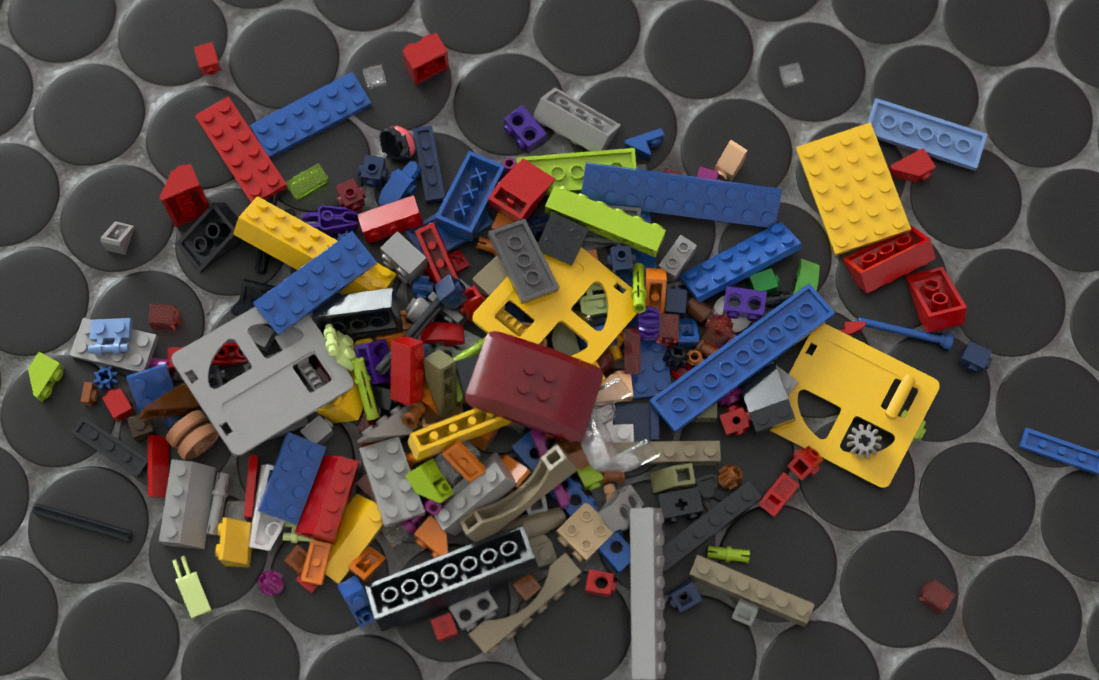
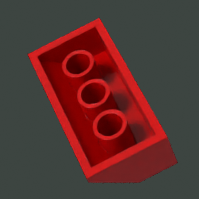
[160,163,210,227]
[843,225,936,293]
[295,456,360,545]

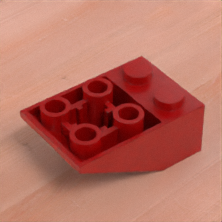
[488,158,556,222]

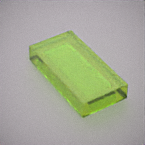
[286,163,329,200]

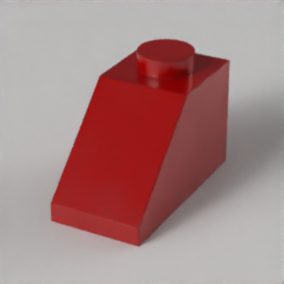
[889,148,936,183]

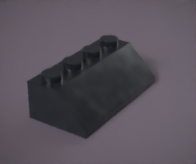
[312,288,403,339]

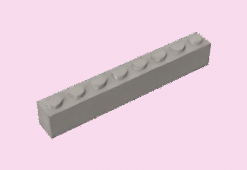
[630,508,666,680]

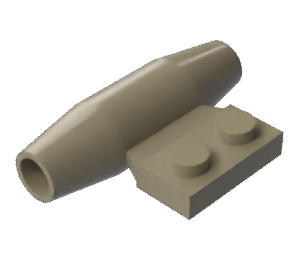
[494,507,566,567]

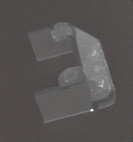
[580,377,660,472]

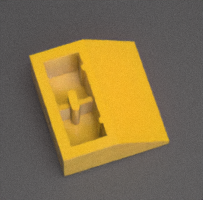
[216,518,252,568]

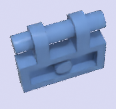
[88,318,133,355]

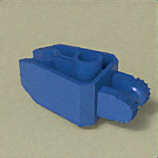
[379,161,422,206]

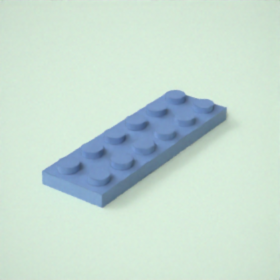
[867,98,987,171]

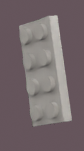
[70,318,159,373]
[359,436,425,527]

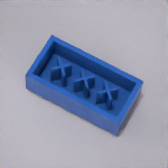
[435,151,505,242]

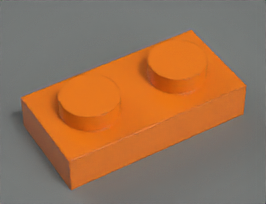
[441,439,486,483]
[301,540,332,586]

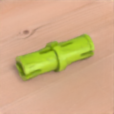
[707,545,750,563]

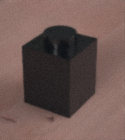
[371,382,399,410]

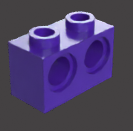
[503,105,547,154]
[723,286,767,322]
[355,338,391,385]

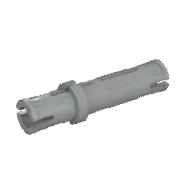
[206,472,230,536]

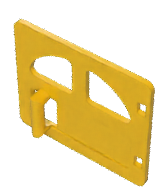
[473,243,637,364]
[769,323,940,488]

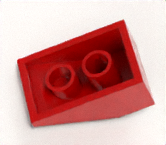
[905,267,967,333]

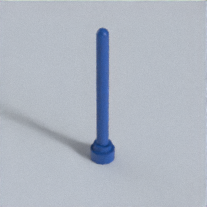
[857,318,954,350]

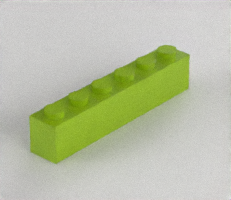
[545,185,666,258]

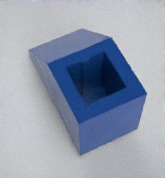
[337,575,375,628]

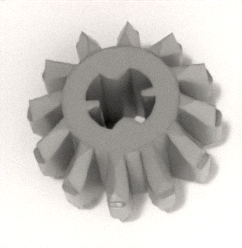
[847,424,882,459]

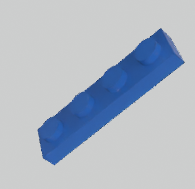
[1019,428,1099,475]

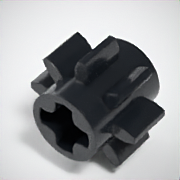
[662,345,689,371]

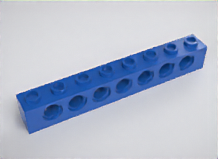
[511,432,631,575]

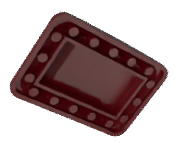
[465,331,603,443]

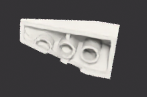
[249,464,285,551]

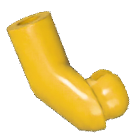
[608,331,626,361]

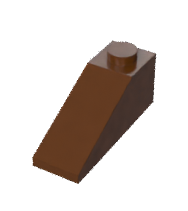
[139,383,202,419]

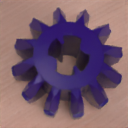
[637,306,660,341]

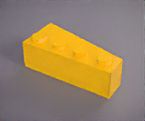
[315,338,372,423]

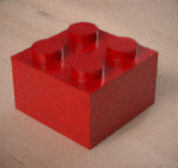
[402,33,449,85]

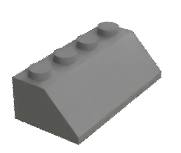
[533,88,621,152]
[434,452,517,536]
[159,459,217,550]

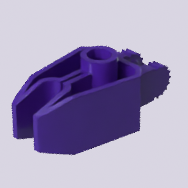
[301,205,359,237]

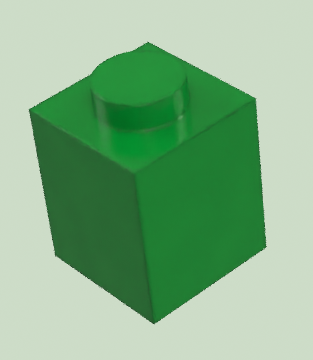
[747,268,780,294]

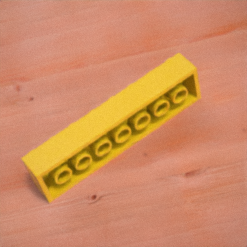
[233,196,397,295]

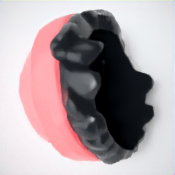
[379,126,415,161]

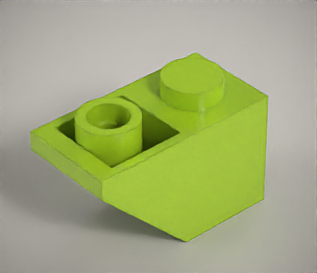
[28,352,64,402]
[405,458,455,503]

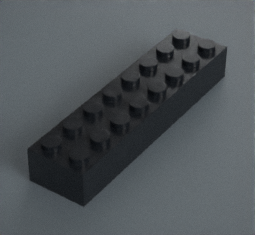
[365,524,540,632]

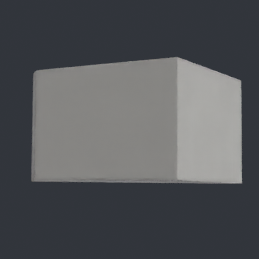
[100,221,134,255]

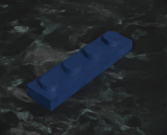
[413,125,445,203]

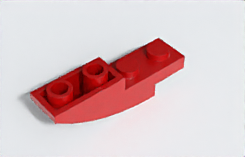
[167,343,249,369]

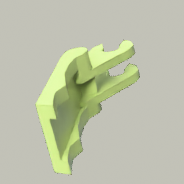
[173,556,212,619]

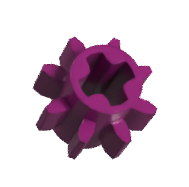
[718,387,742,407]
[258,569,284,597]

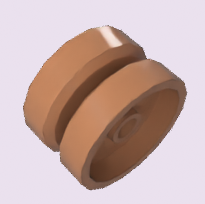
[166,410,219,461]

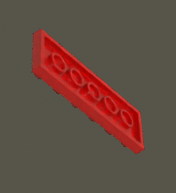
[195,96,287,203]

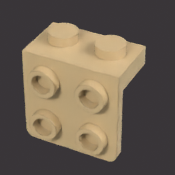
[556,503,614,564]

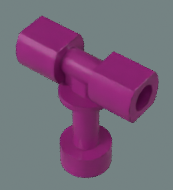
[401,497,442,534]

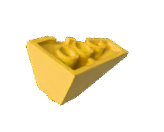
[325,494,384,584]

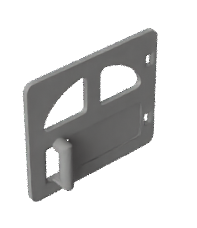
[172,307,354,456]

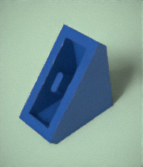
[676,319,699,350]

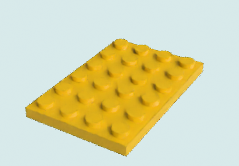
[796,122,911,256]

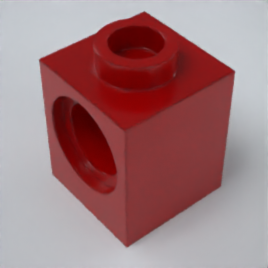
[194,42,221,76]
[102,388,136,423]
[585,569,617,597]
[431,613,458,643]

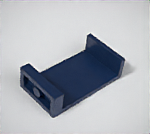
[583,403,659,444]

